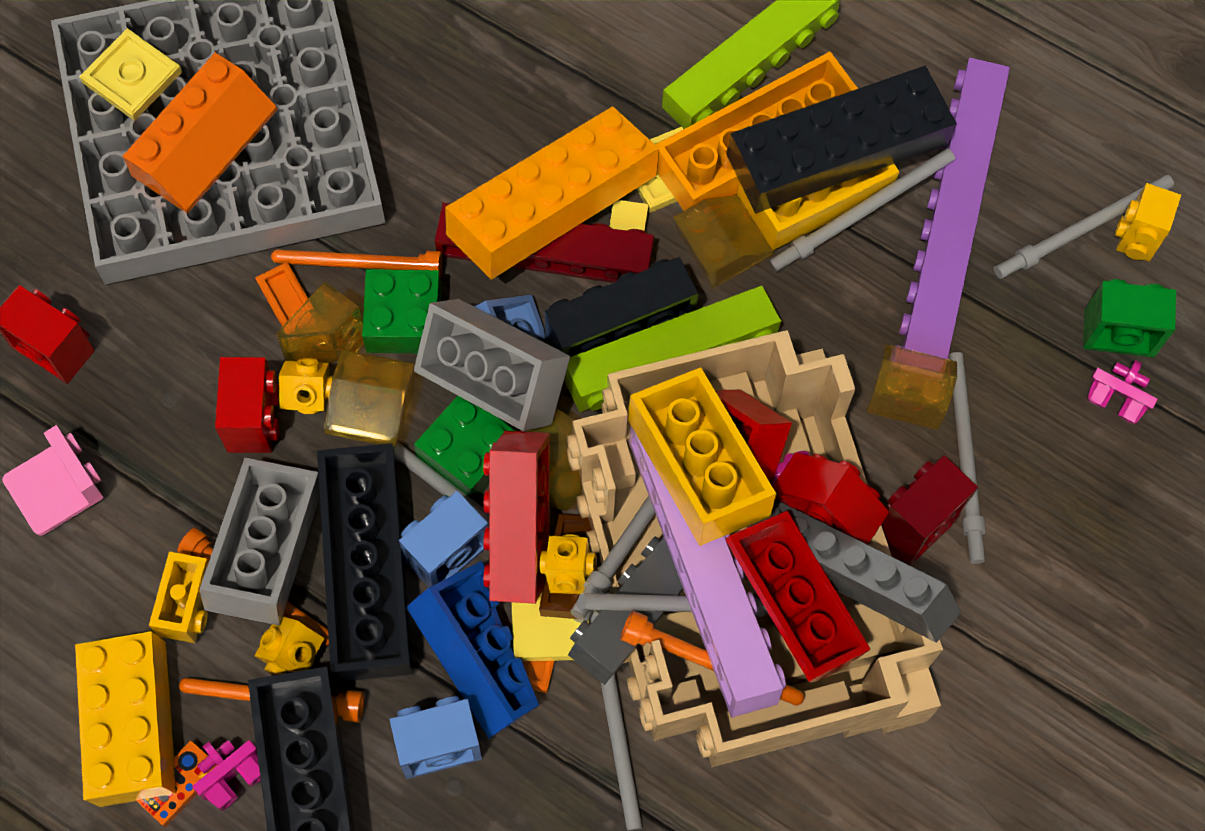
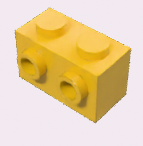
[1114,183,1181,262]
[149,552,209,643]

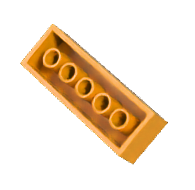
[655,51,858,219]
[445,106,659,280]

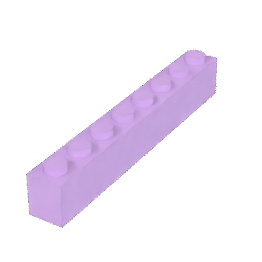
[629,426,786,718]

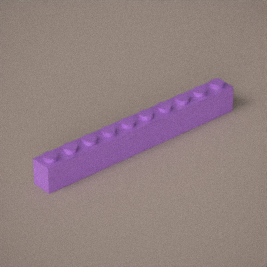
[891,57,1010,390]

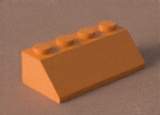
[122,52,277,214]

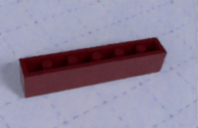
[434,202,654,283]

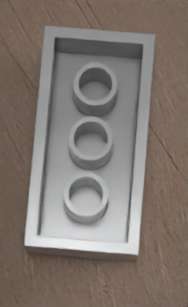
[414,299,570,431]
[200,458,320,626]

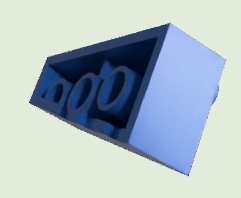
[406,561,539,738]

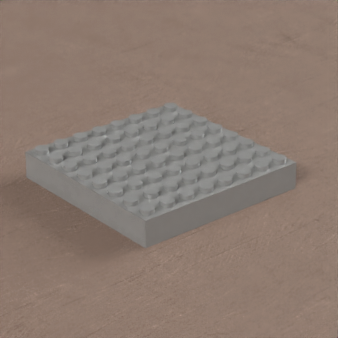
[51,0,385,285]

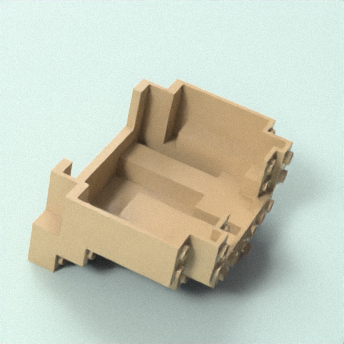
[567,330,943,767]

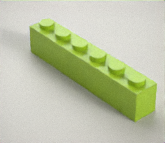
[662,0,841,129]
[564,286,781,412]

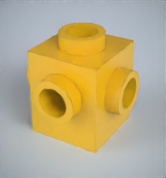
[279,358,335,414]
[539,534,597,594]
[254,617,325,676]

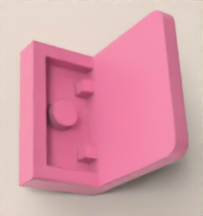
[3,425,104,536]

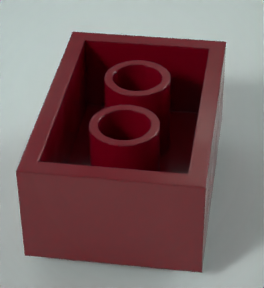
[881,455,978,566]

